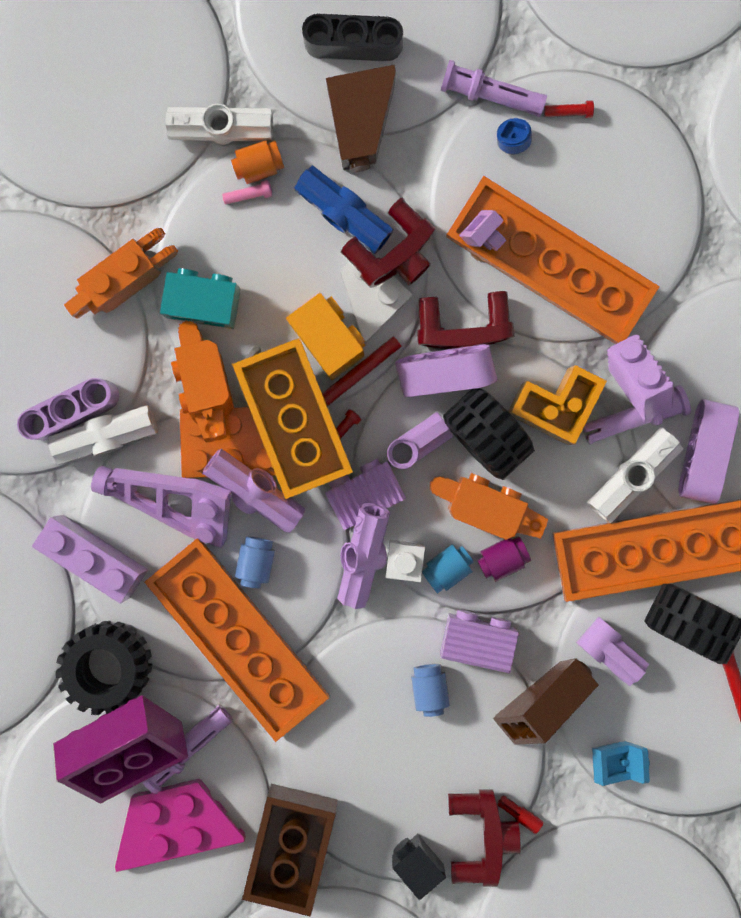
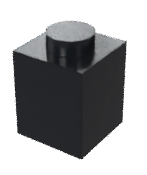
[392,834,446,901]

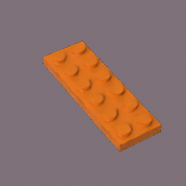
[446,176,660,344]
[552,499,741,602]
[144,538,330,742]

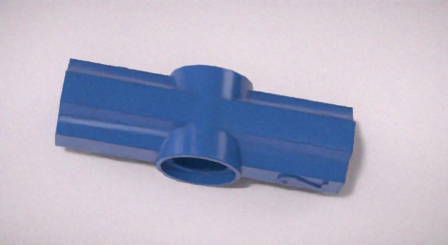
[294,165,393,254]

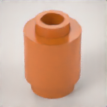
[231,140,285,184]

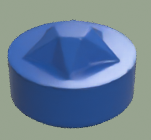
[497,118,532,154]

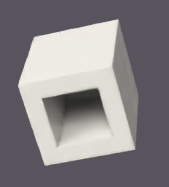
[385,540,425,582]

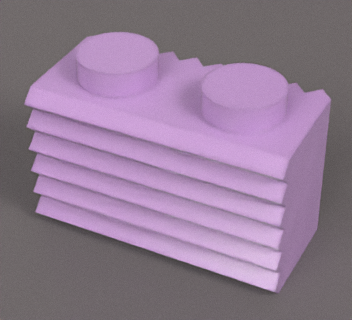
[607,335,673,421]
[325,458,406,530]
[440,610,519,673]

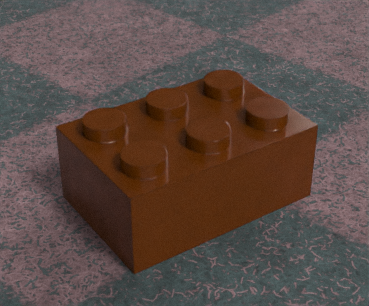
[242,783,338,917]

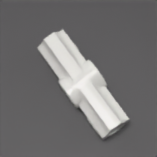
[166,103,274,145]
[48,406,158,465]
[587,428,684,523]

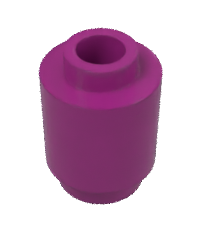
[477,536,531,582]

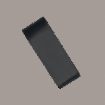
[302,14,403,61]

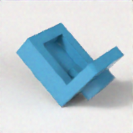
[592,741,650,786]

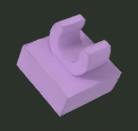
[459,210,506,251]

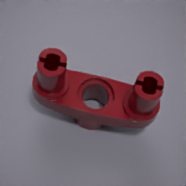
[340,197,436,288]
[417,291,515,349]
[448,789,521,887]

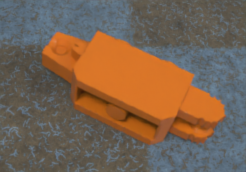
[64,228,178,319]
[171,320,234,443]
[429,473,548,540]

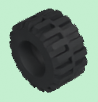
[443,388,535,480]
[644,583,741,664]
[55,621,152,715]

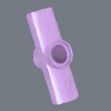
[202,449,305,533]
[337,503,390,609]

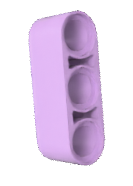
[395,344,498,397]
[17,378,119,441]
[678,399,739,504]

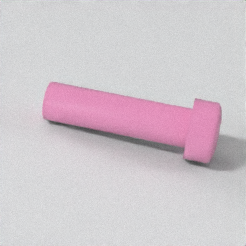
[222,180,272,205]

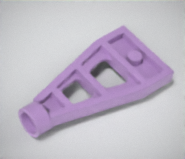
[91,466,231,548]

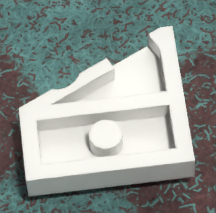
[340,261,413,343]

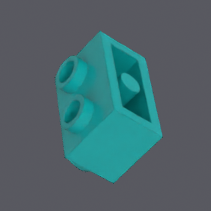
[160,268,241,329]

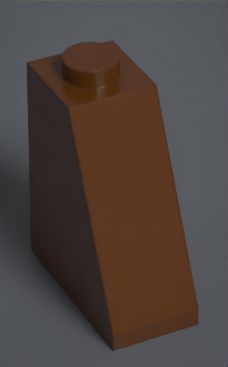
[326,64,396,172]
[493,658,599,745]

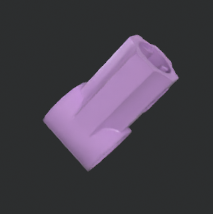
[387,412,454,469]
[576,617,649,686]

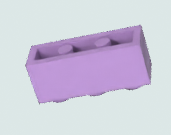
[32,515,148,604]

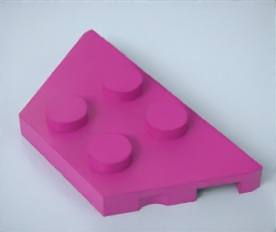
[115,778,246,872]

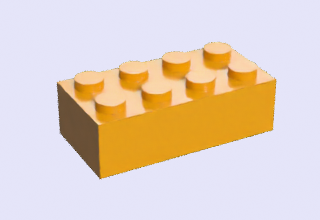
[232,337,353,499]

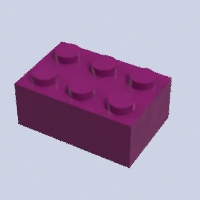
[53,695,188,804]

